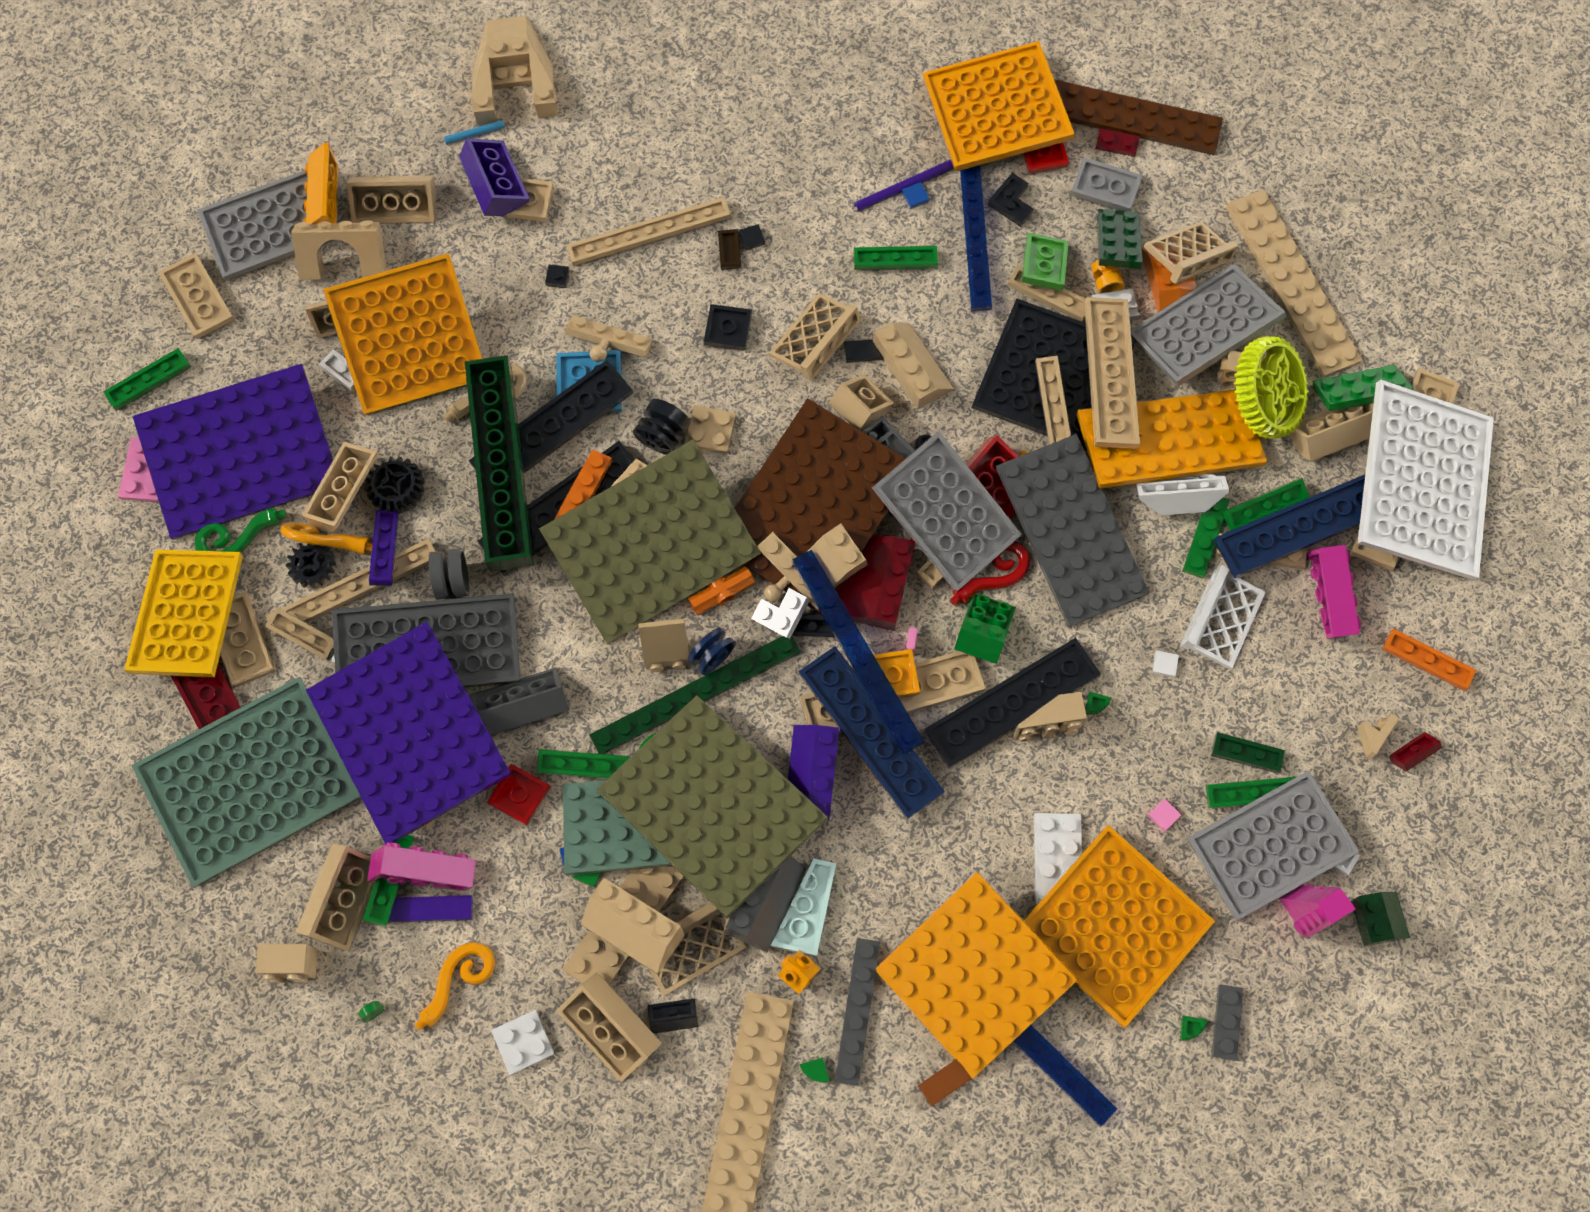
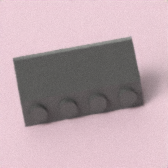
[470,667,569,737]
[724,856,806,953]

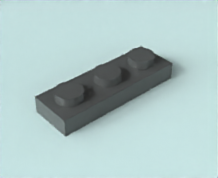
[1211,984,1243,1061]

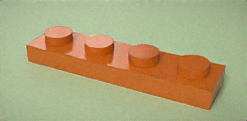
[554,449,612,520]
[1381,628,1476,691]

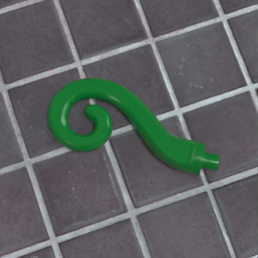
[194,508,287,553]

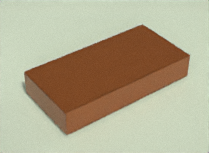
[918,1059,972,1107]

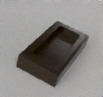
[718,229,742,270]

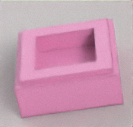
[906,627,918,655]
[1148,799,1181,832]

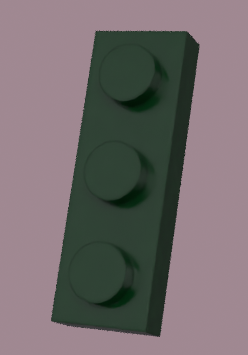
[1211,732,1285,774]

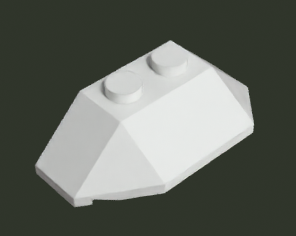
[1136,474,1229,515]

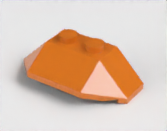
[1142,246,1197,313]

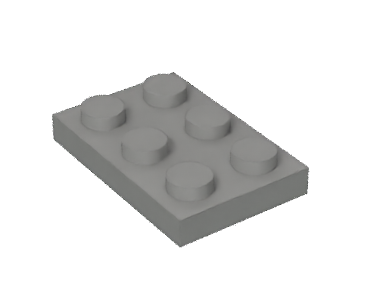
[1071,157,1142,211]

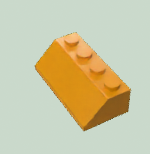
[303,142,338,224]

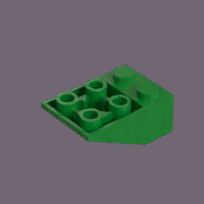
[954,594,1016,664]

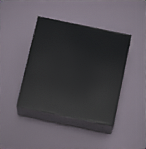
[739,224,765,250]

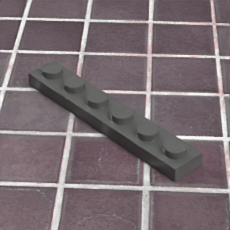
[835,938,880,1086]

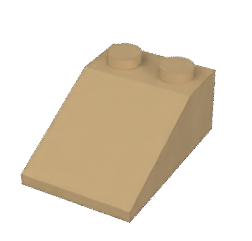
[638,619,691,672]

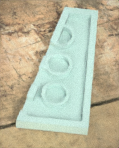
[771,859,836,957]

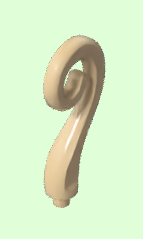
[443,363,527,423]

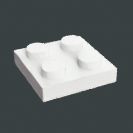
[491,1010,555,1076]

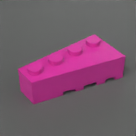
[1306,545,1361,639]
[367,843,476,891]
[1279,884,1355,938]

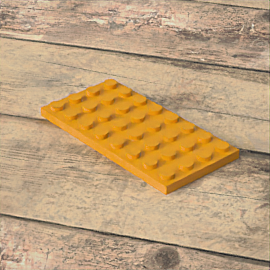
[1076,390,1267,489]

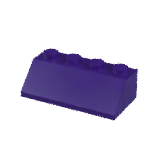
[459,138,530,216]
[788,725,839,821]

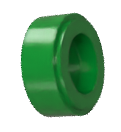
[358,1001,384,1023]

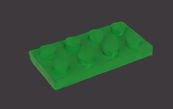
[1313,365,1413,412]

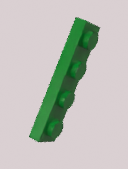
[854,246,938,270]
[103,348,191,411]
[1222,478,1310,531]
[1182,497,1230,579]
[537,749,631,778]
[1206,776,1298,808]
[363,835,414,927]

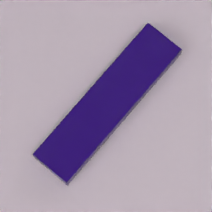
[369,510,399,586]
[388,895,473,923]

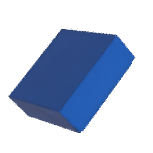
[902,182,930,209]

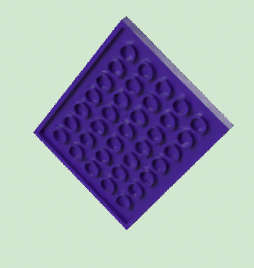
[132,363,334,540]
[306,622,512,845]

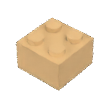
[829,374,894,431]
[255,944,318,984]

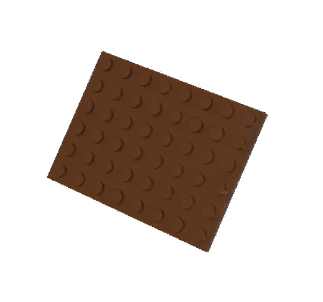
[734,398,905,612]

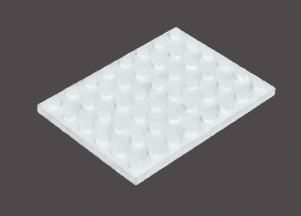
[1358,380,1494,580]

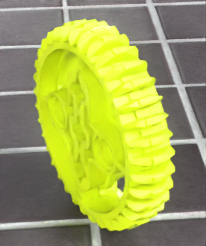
[1233,336,1309,439]

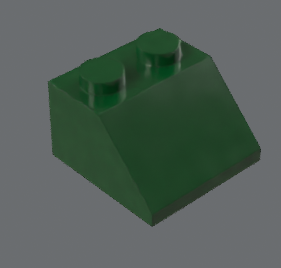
[1351,892,1410,947]

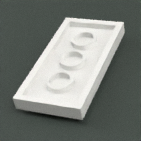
[1034,813,1082,906]

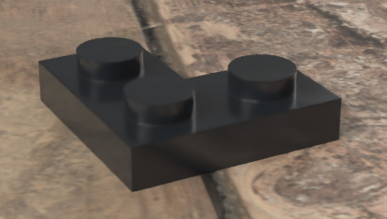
[987,173,1034,227]

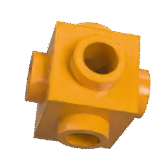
[777,950,821,994]

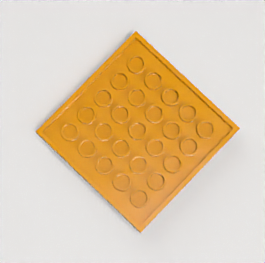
[923,41,1075,172]
[323,253,482,414]
[1024,825,1215,1028]
[876,871,1078,1079]

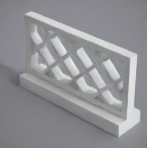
[1180,565,1265,669]

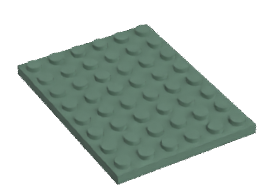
[131,677,361,888]

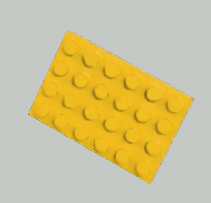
[124,549,243,677]

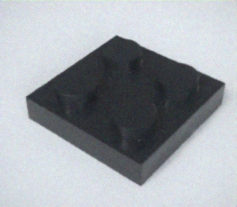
[703,304,752,351]

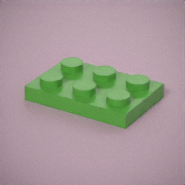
[1021,232,1069,291]

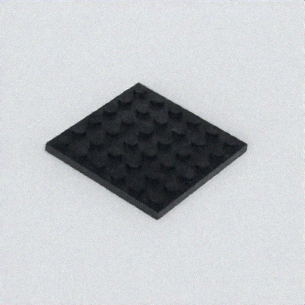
[972,298,1136,451]

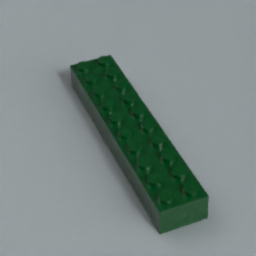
[465,355,534,572]

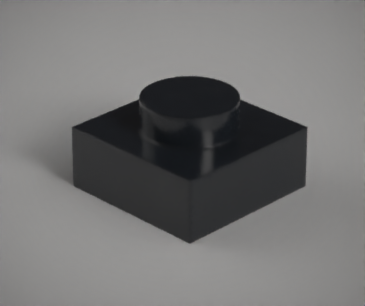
[545,264,570,288]

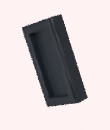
[844,339,884,363]

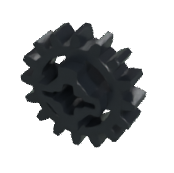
[286,543,336,589]

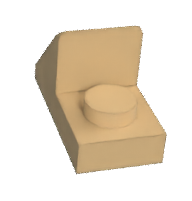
[1357,713,1399,759]

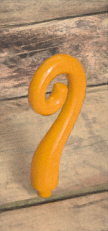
[280,522,373,555]
[414,942,495,1031]

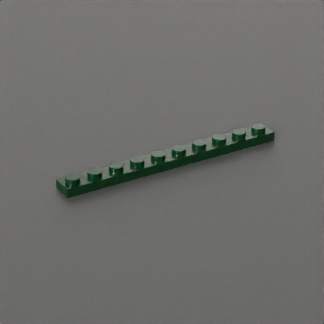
[589,636,800,754]

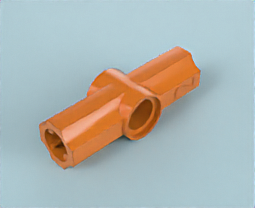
[688,566,755,616]

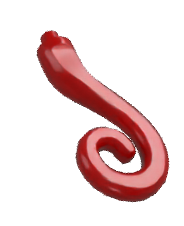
[950,541,1030,606]

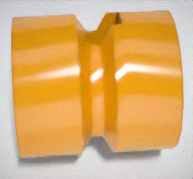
[1091,260,1125,294]

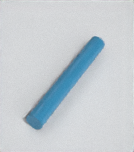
[444,120,505,145]

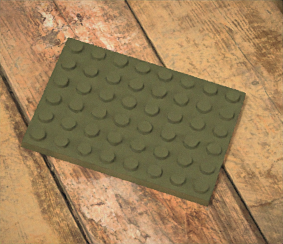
[539,440,761,644]
[596,695,828,919]

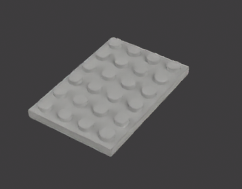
[197,170,338,281]
[1131,264,1286,386]
[872,431,1022,591]
[1187,771,1359,921]

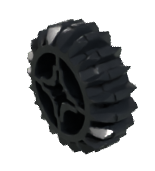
[365,456,425,514]

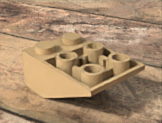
[1013,692,1087,742]

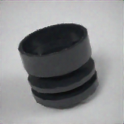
[633,399,690,455]

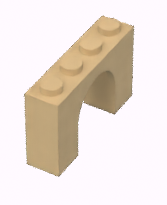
[291,220,387,280]

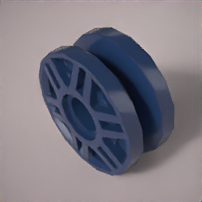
[688,627,736,676]

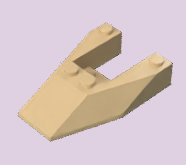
[472,16,558,126]

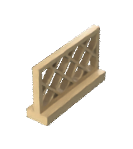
[1144,221,1239,284]
[769,293,861,381]
[649,903,746,996]

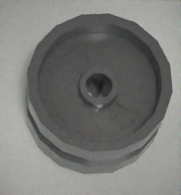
[429,548,470,600]

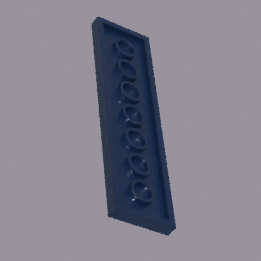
[1213,474,1365,579]
[798,646,945,820]

